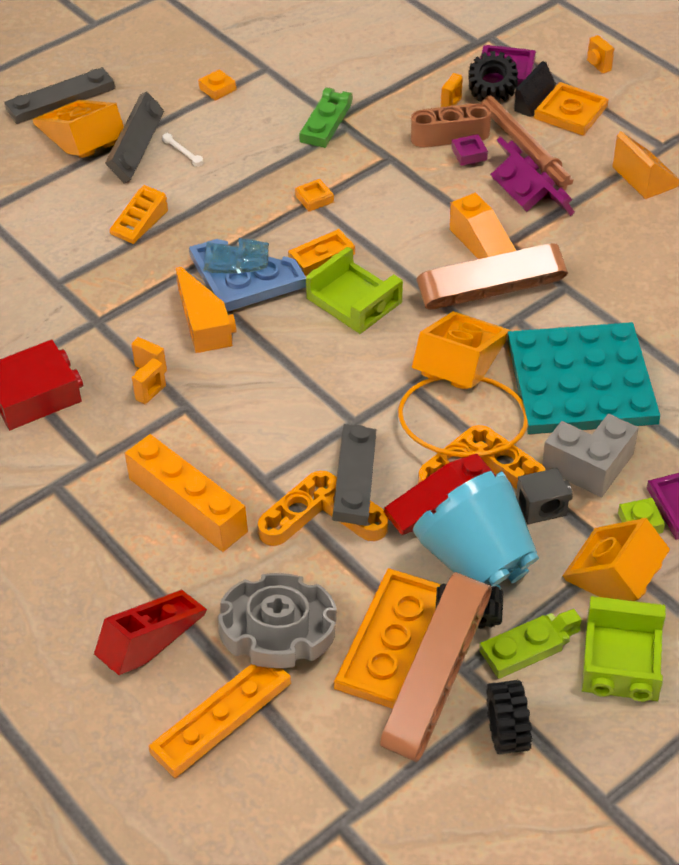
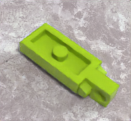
[479,609,582,679]

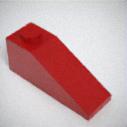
[383,453,496,535]
[94,589,207,675]

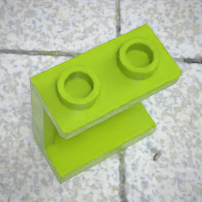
[306,247,403,334]
[582,596,666,702]

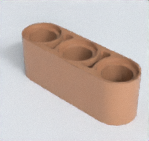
[411,103,491,147]

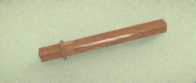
[481,96,573,190]

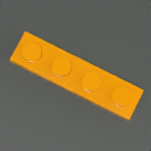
[148,664,291,778]

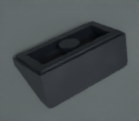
[514,61,556,117]

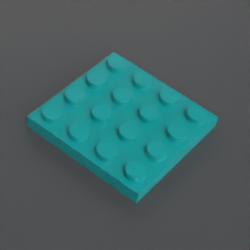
[507,322,661,434]

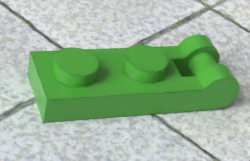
[299,87,353,148]

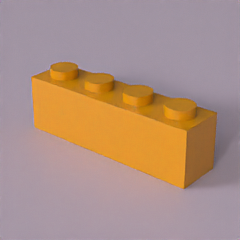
[125,434,248,552]

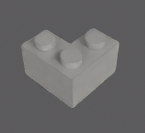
[542,414,639,498]

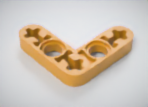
[418,425,546,489]
[257,470,388,546]

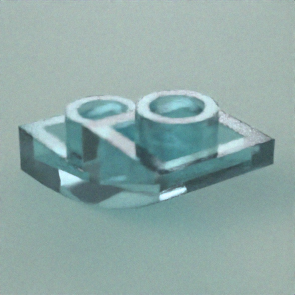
[203,238,269,273]

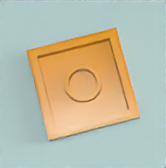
[534,82,609,136]

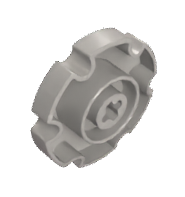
[218,573,337,668]

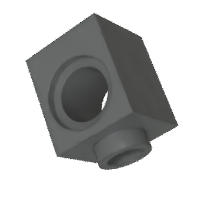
[516,468,573,525]

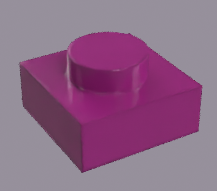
[451,134,488,166]

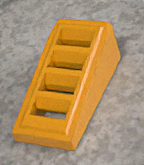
[109,185,168,244]

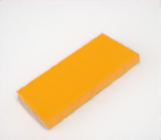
[334,568,441,709]

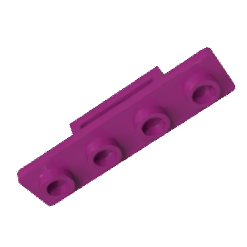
[490,136,575,216]

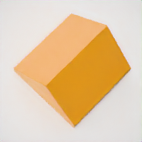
[612,131,679,199]

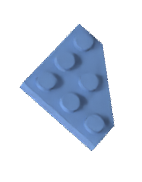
[189,239,306,312]

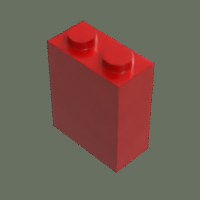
[0,339,83,431]

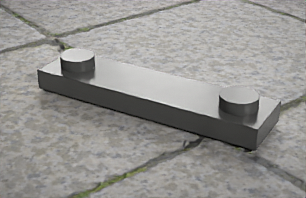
[4,67,115,124]
[105,91,164,183]
[332,424,377,526]

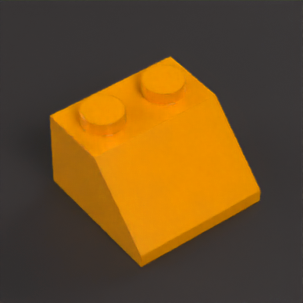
[562,518,670,601]

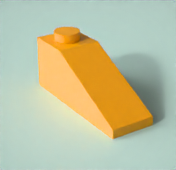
[449,192,516,259]
[175,267,237,353]

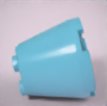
[413,471,539,590]

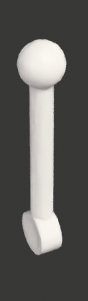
[162,133,203,167]

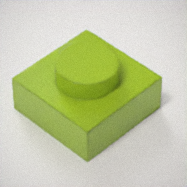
[618,498,665,534]

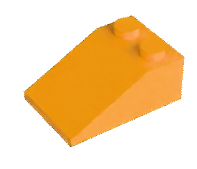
[32,100,124,158]
[412,311,511,389]

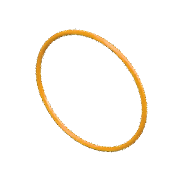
[398,377,528,457]

